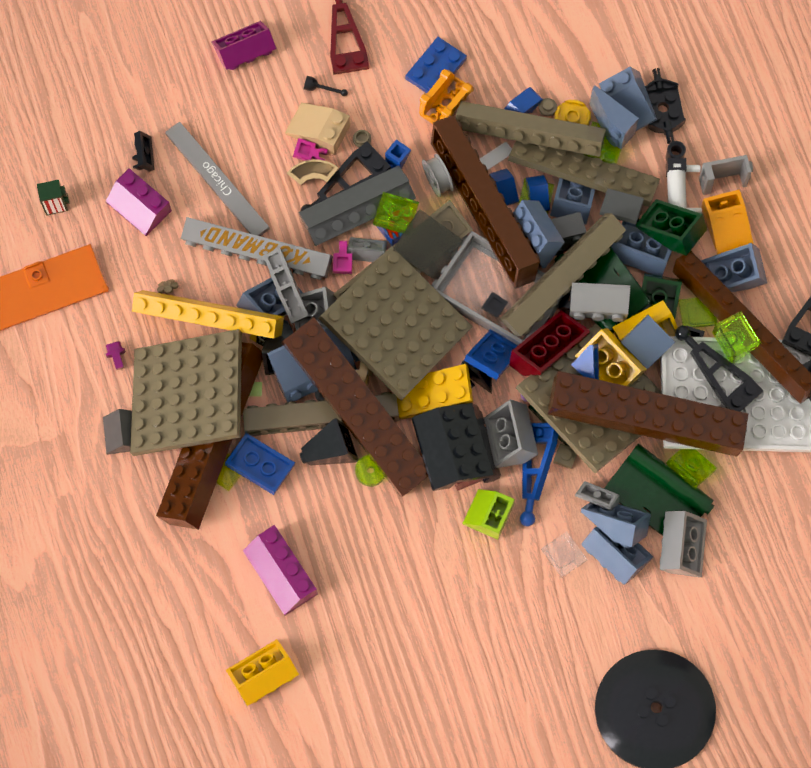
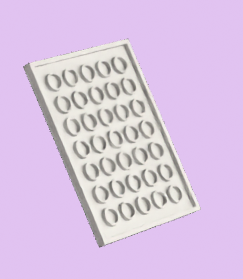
[660,336,811,452]

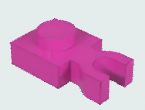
[293,138,327,161]

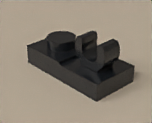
[132,131,155,172]

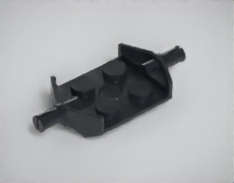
[645,68,686,144]

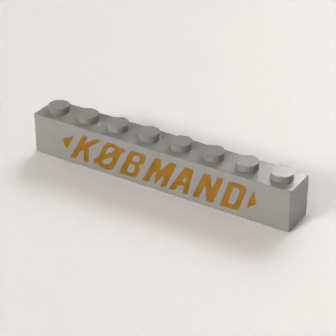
[181,217,333,280]

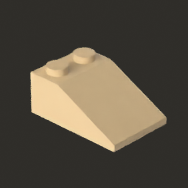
[285,102,351,155]

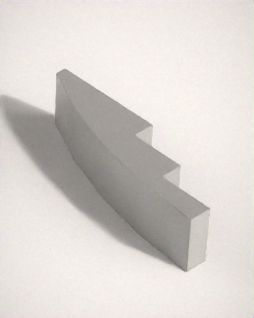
[263,248,309,324]

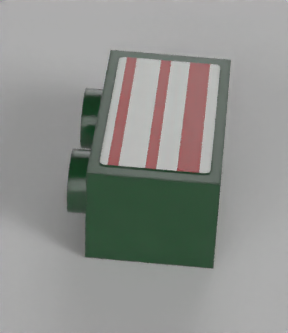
[37,179,70,216]

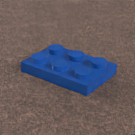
[405,37,467,93]
[464,329,518,380]
[225,433,295,495]

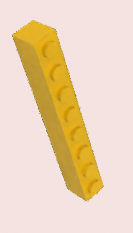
[132,290,284,339]

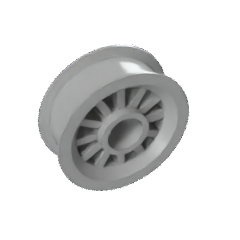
[422,154,454,197]

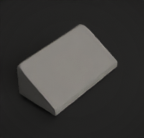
[347,237,387,262]
[575,481,620,510]

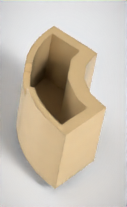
[287,159,339,185]

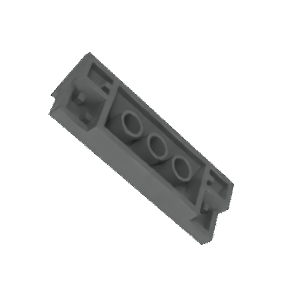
[298,165,416,246]

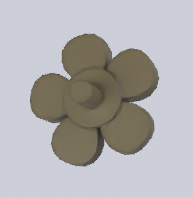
[157,279,178,294]

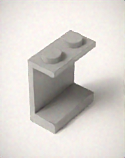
[699,155,753,195]

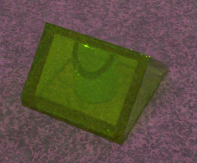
[712,311,761,364]

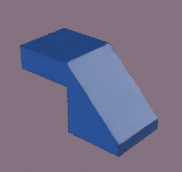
[504,87,543,113]
[385,140,411,169]

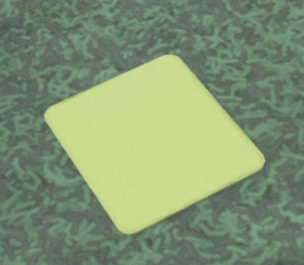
[249,382,262,396]

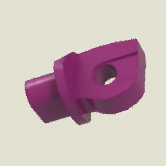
[106,341,126,370]

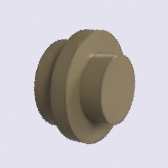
[539,98,557,116]
[353,130,371,147]

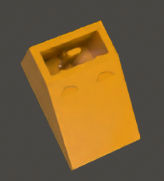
[701,189,753,255]

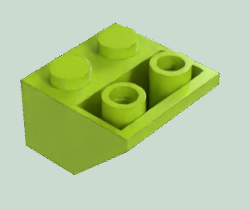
[462,489,515,540]

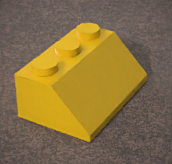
[612,301,678,362]
[575,328,647,386]
[226,639,299,706]

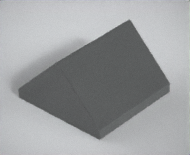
[600,188,644,224]
[103,409,132,455]

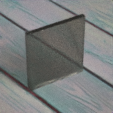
[393,209,464,280]

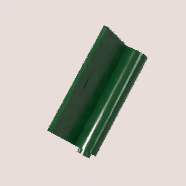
[553,246,652,333]
[604,443,715,536]

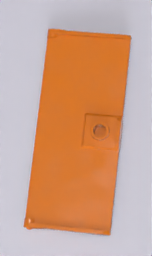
[0,244,109,331]

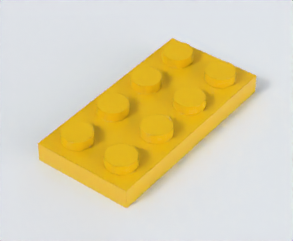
[397,364,473,420]

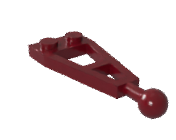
[330,0,369,75]

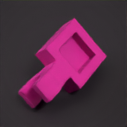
[333,241,353,274]

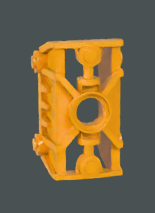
[419,69,474,124]

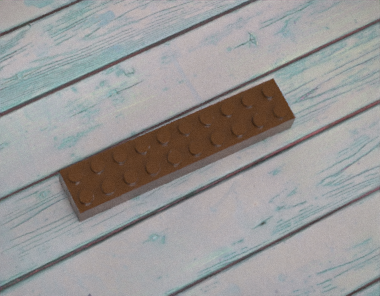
[431,115,540,289]
[281,317,428,496]
[156,342,263,530]
[547,371,749,457]

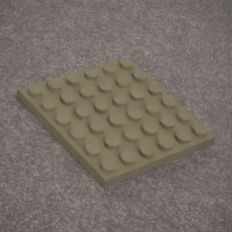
[318,246,473,400]
[516,323,661,473]
[130,329,242,456]

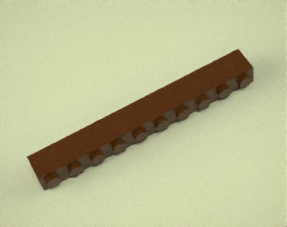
[672,251,811,404]

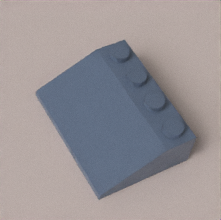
[267,326,357,402]

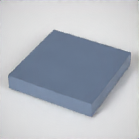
[620,315,675,369]

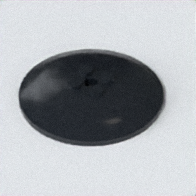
[595,650,716,768]

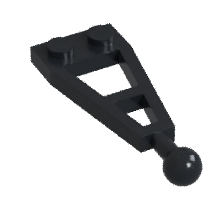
[300,141,391,211]
[781,297,811,356]
[675,326,764,412]

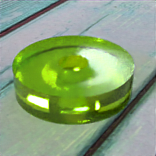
[355,455,385,487]

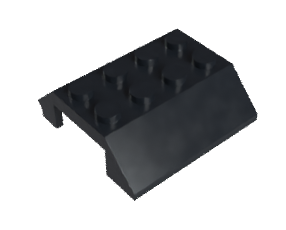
[411,403,501,491]

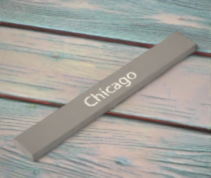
[165,122,270,236]

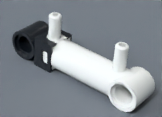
[666,141,702,214]

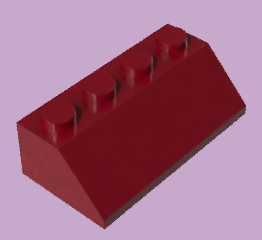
[509,310,590,376]

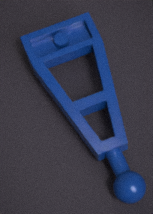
[520,423,559,526]

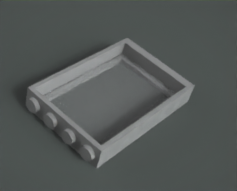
[432,231,565,345]

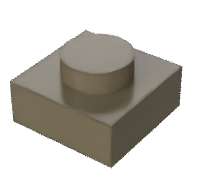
[553,443,577,469]

